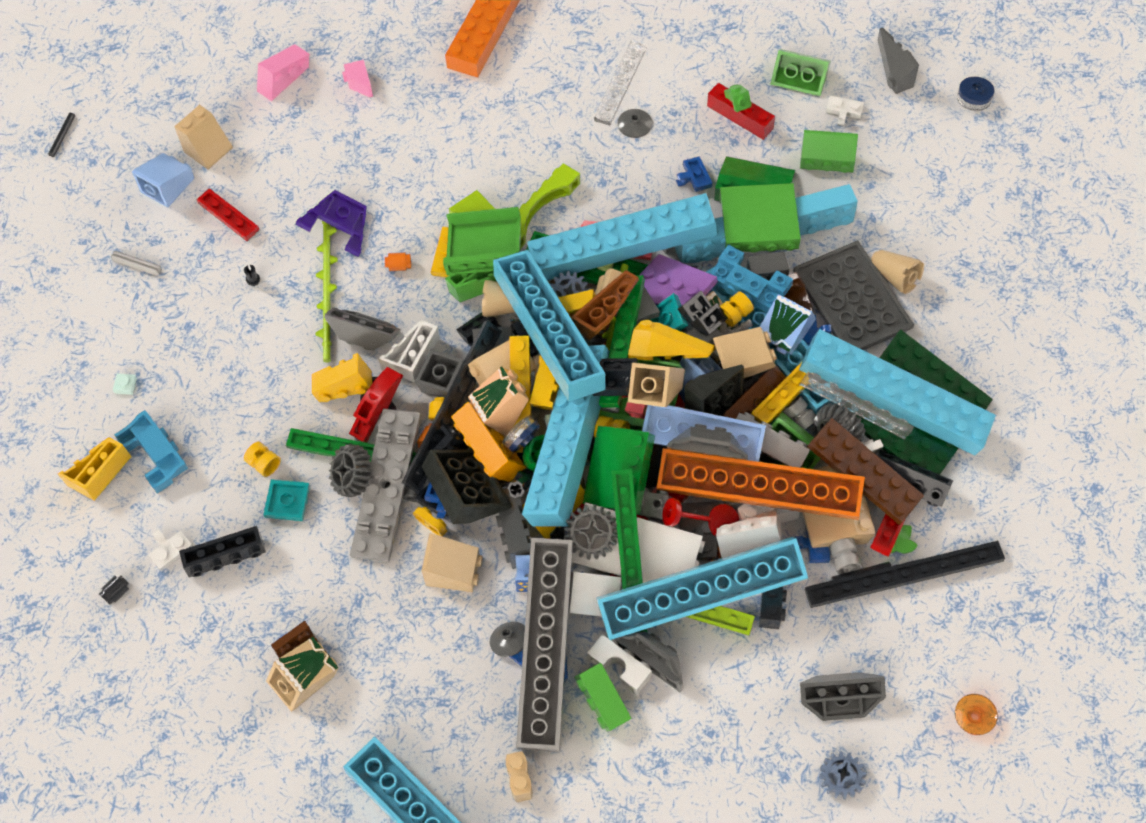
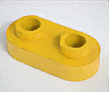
[413,507,447,537]

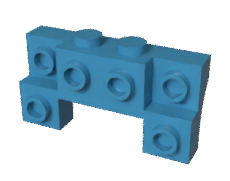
[710,245,793,313]
[114,410,188,494]

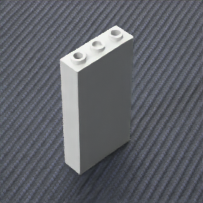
[572,502,705,583]

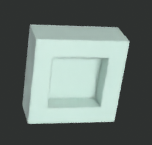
[113,373,137,395]

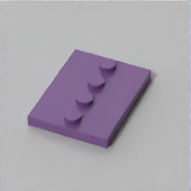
[640,254,718,306]

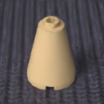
[871,250,924,294]
[482,280,515,317]

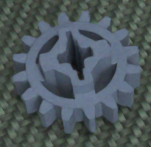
[550,271,589,297]
[819,751,867,800]

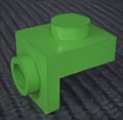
[724,84,752,112]

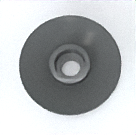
[618,109,652,138]
[489,622,525,657]

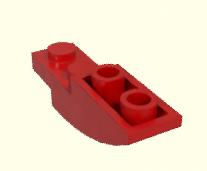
[349,367,403,443]

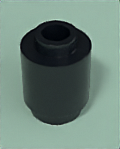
[99,575,129,605]

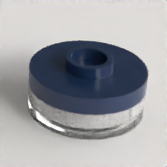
[957,76,995,111]
[502,415,541,454]

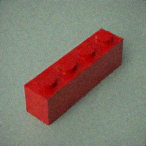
[707,82,775,140]

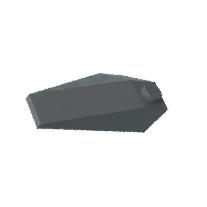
[877,27,919,94]

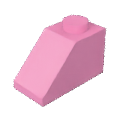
[342,60,373,97]

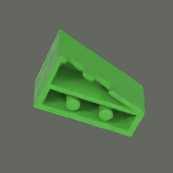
[445,271,497,303]
[574,663,632,732]

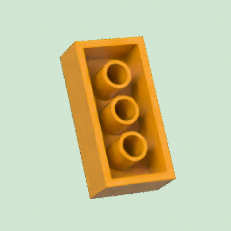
[451,402,526,482]

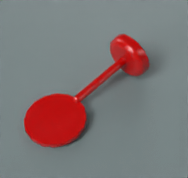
[662,498,739,537]

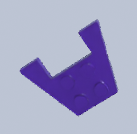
[295,190,367,257]

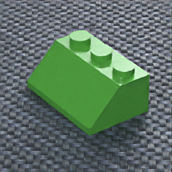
[770,49,831,96]
[800,130,858,173]
[767,412,821,469]

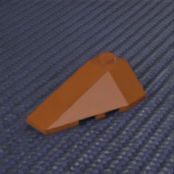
[571,270,639,340]

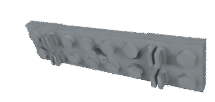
[350,409,422,562]

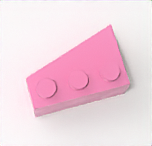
[257,44,310,101]

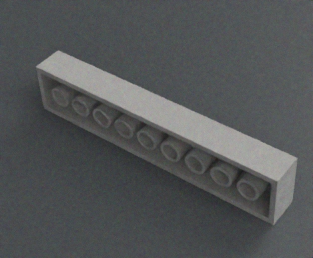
[516,538,573,752]

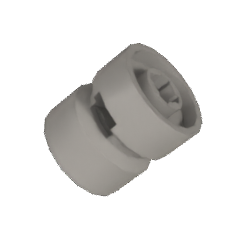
[782,396,816,429]
[830,538,862,574]

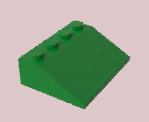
[714,156,795,202]
[582,426,655,515]

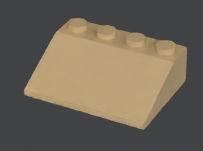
[802,466,876,548]

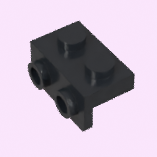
[434,425,469,450]

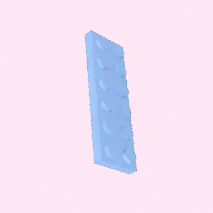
[642,405,766,462]

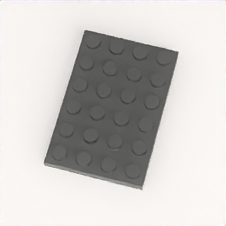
[793,240,914,350]

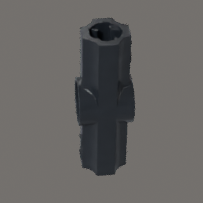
[507,470,534,498]

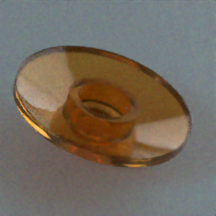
[955,694,998,735]

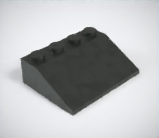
[685,364,744,416]
[422,449,512,524]

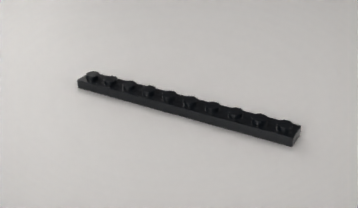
[401,320,502,493]
[804,540,1005,608]

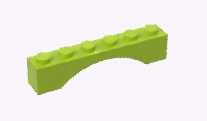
[519,163,580,249]

